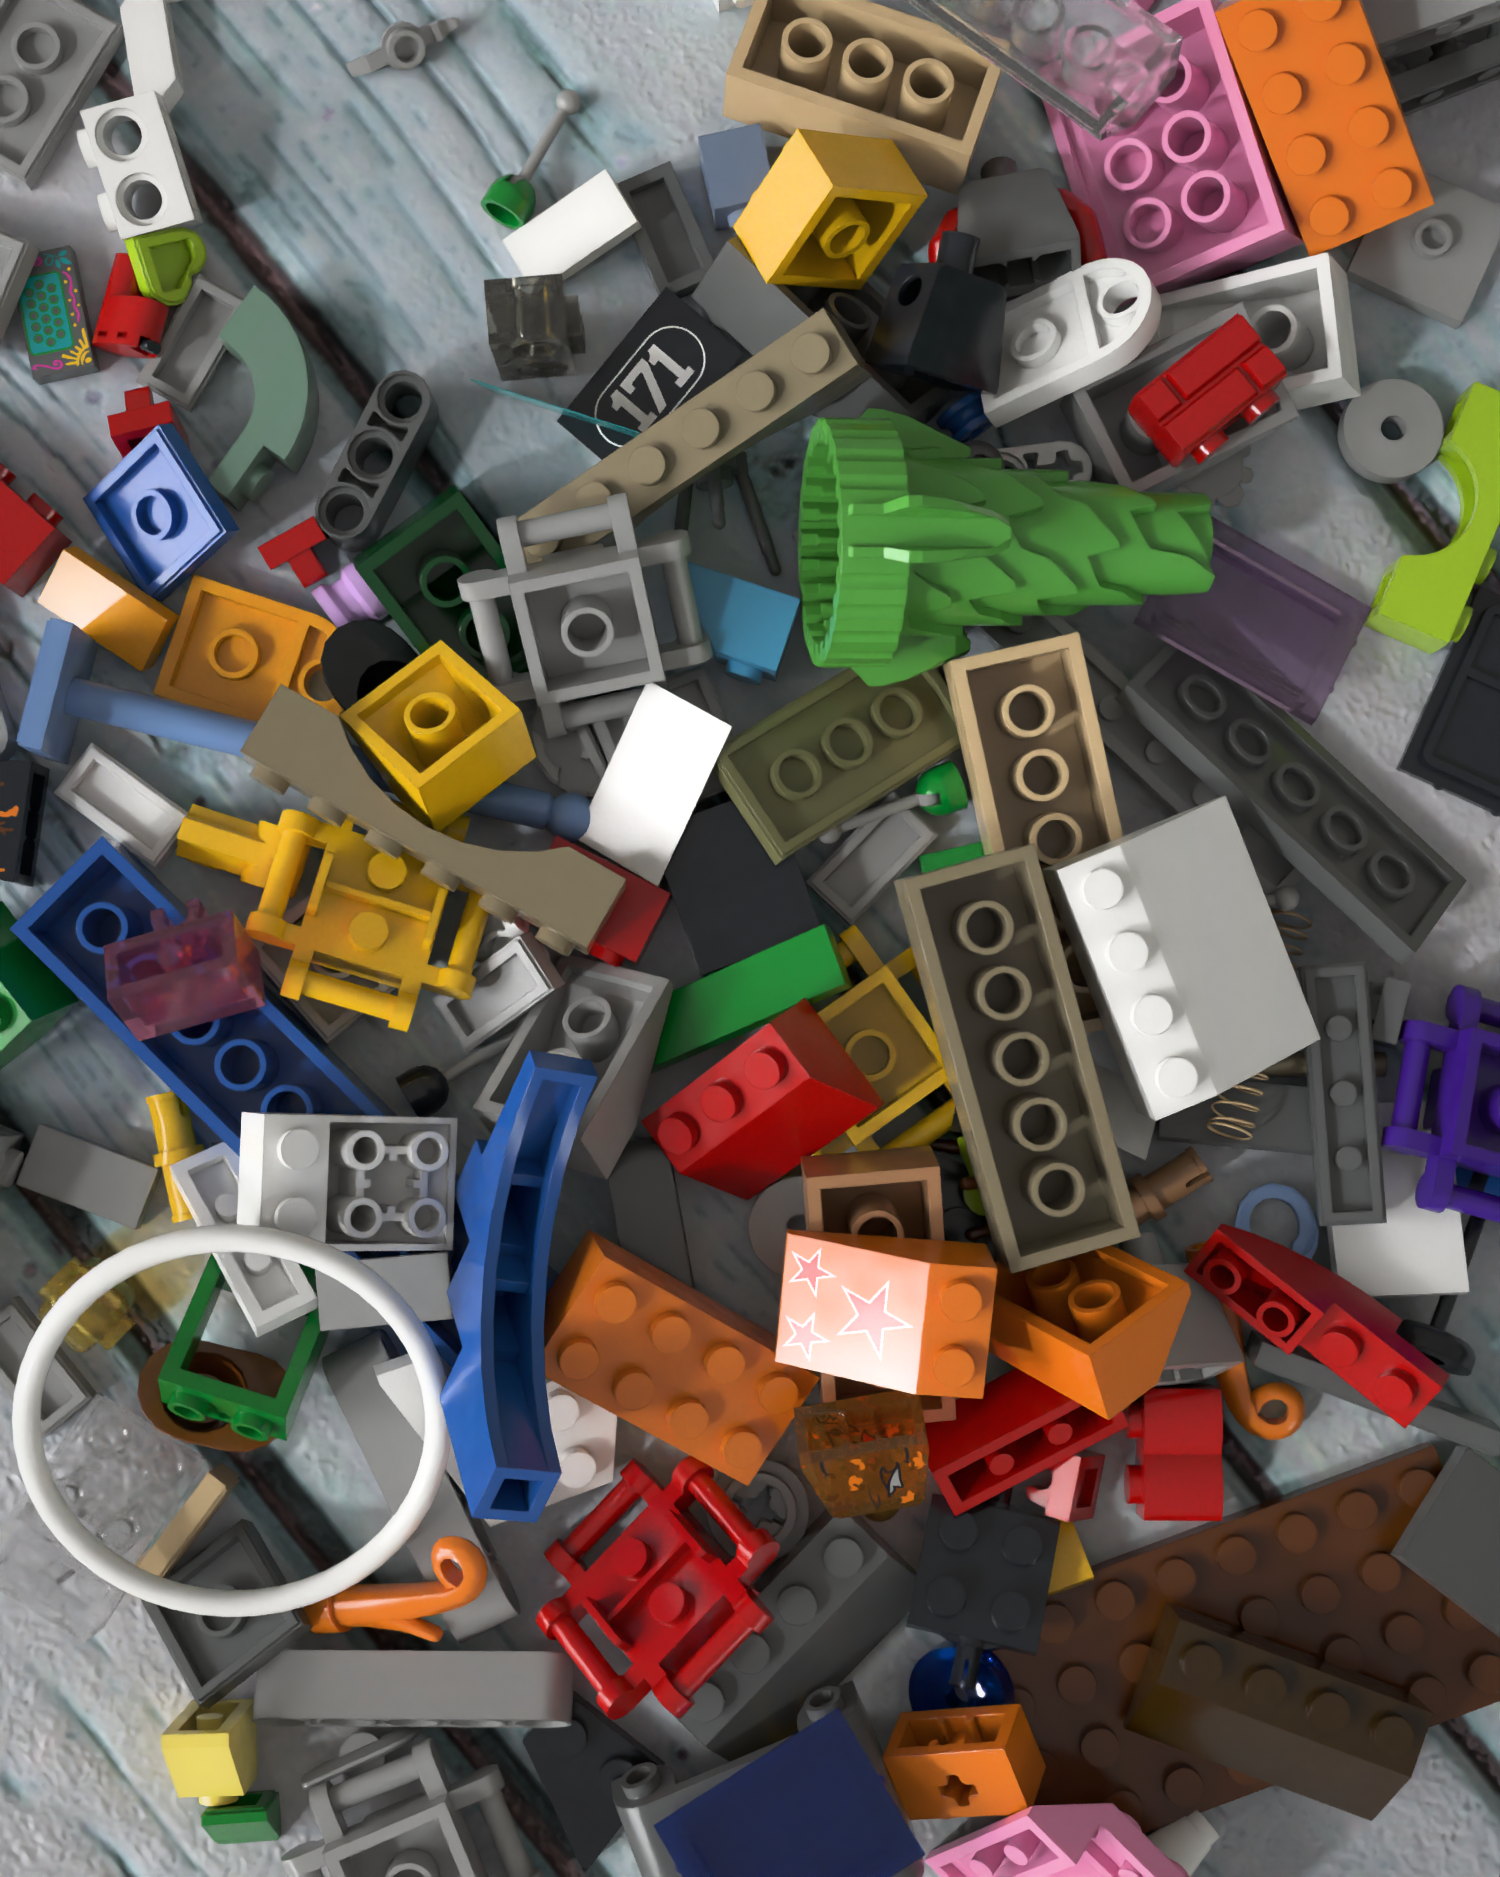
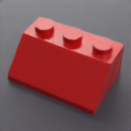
[641,998,884,1201]

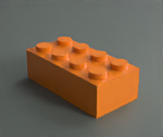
[1214,0,1435,256]
[544,1230,820,1486]

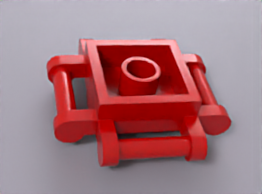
[536,1455,780,1720]

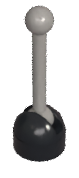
[395,1015,527,1117]

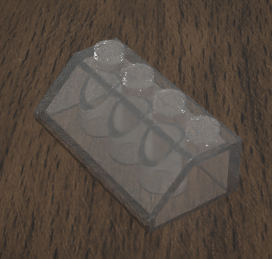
[905,0,1183,141]

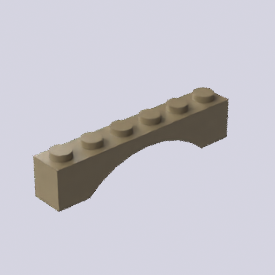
[517,308,872,564]
[240,684,626,957]

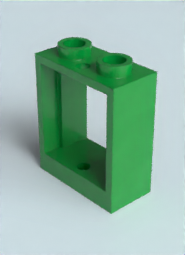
[158,1253,330,1441]

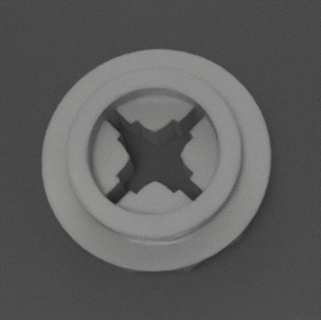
[706,1459,809,1560]

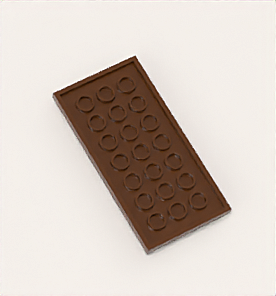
[965,1441,1500,1834]

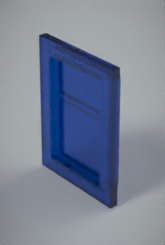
[654,1707,925,1877]

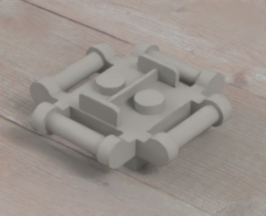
[457,492,713,739]
[281,1738,544,1877]

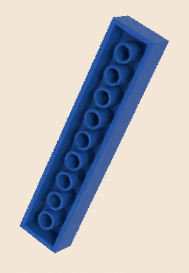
[10,836,559,1368]

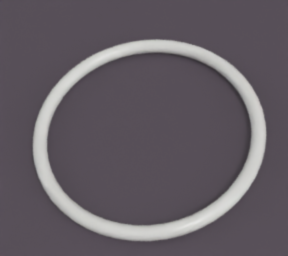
[12,1224,451,1617]

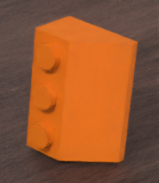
[988,1245,1191,1420]

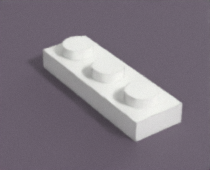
[170,1141,318,1337]

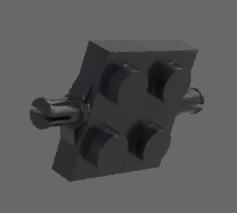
[906,1487,1061,1691]

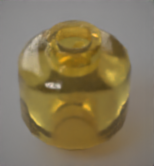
[37,1256,137,1353]

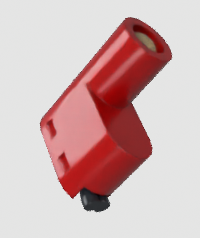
[91,253,169,359]

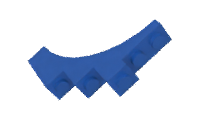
[440,1050,598,1523]

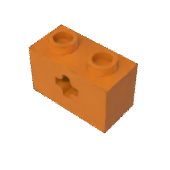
[882,1704,1046,1820]

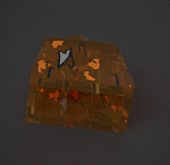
[794,1390,929,1522]

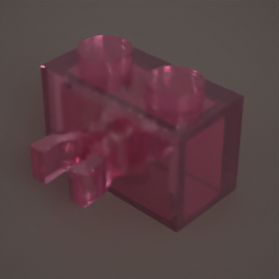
[103,898,266,1041]

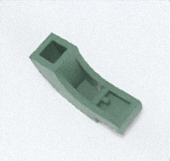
[208,285,319,512]

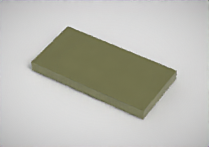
[712,668,961,866]

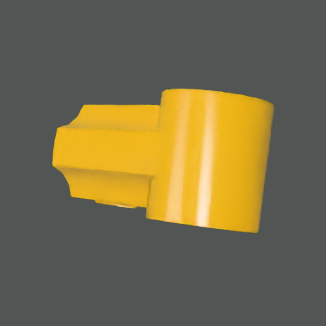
[176,804,311,898]

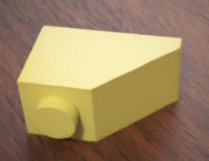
[161,1698,258,1806]

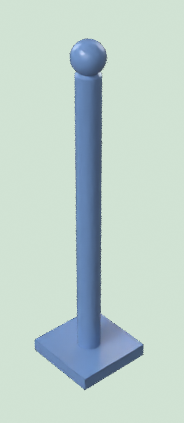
[16,617,591,843]

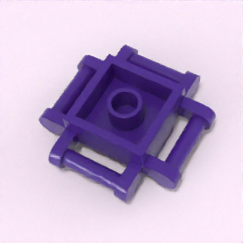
[1381,984,1500,1223]

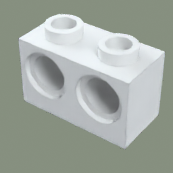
[77,90,204,241]

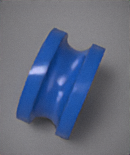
[936,394,993,443]

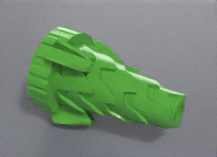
[798,408,1215,686]

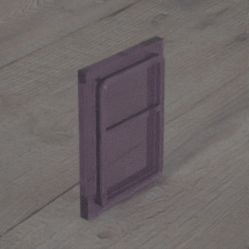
[1133,516,1372,726]

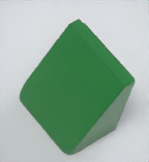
[201,1790,282,1844]

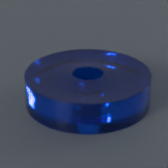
[908,1640,1015,1711]

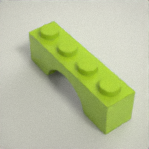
[1362,381,1500,654]

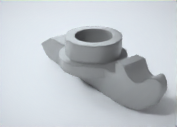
[346,17,460,77]
[301,1727,422,1790]

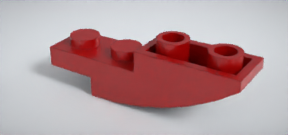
[1184,1223,1450,1428]

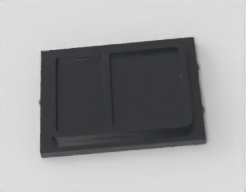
[1396,586,1500,817]

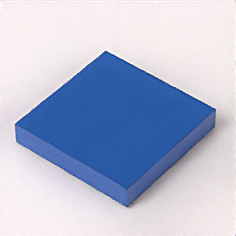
[83,423,240,602]

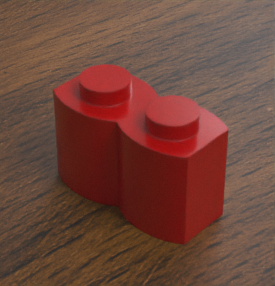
[1124,1384,1224,1521]

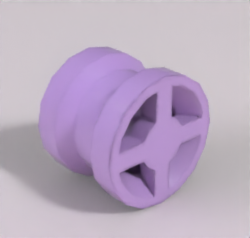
[311,562,389,628]

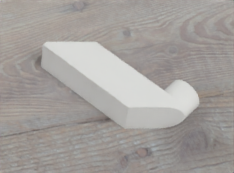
[120,0,186,113]

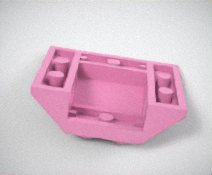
[924,1803,1189,1877]

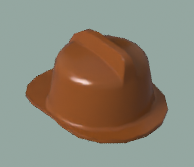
[137,1340,286,1452]

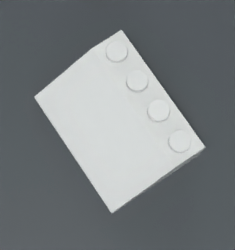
[1042,796,1321,1121]

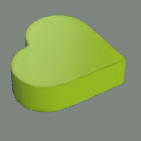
[125,227,207,308]

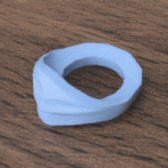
[1233,1183,1319,1259]

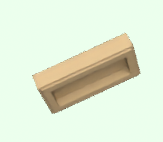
[138,1462,240,1578]

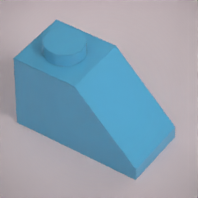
[688,562,801,685]

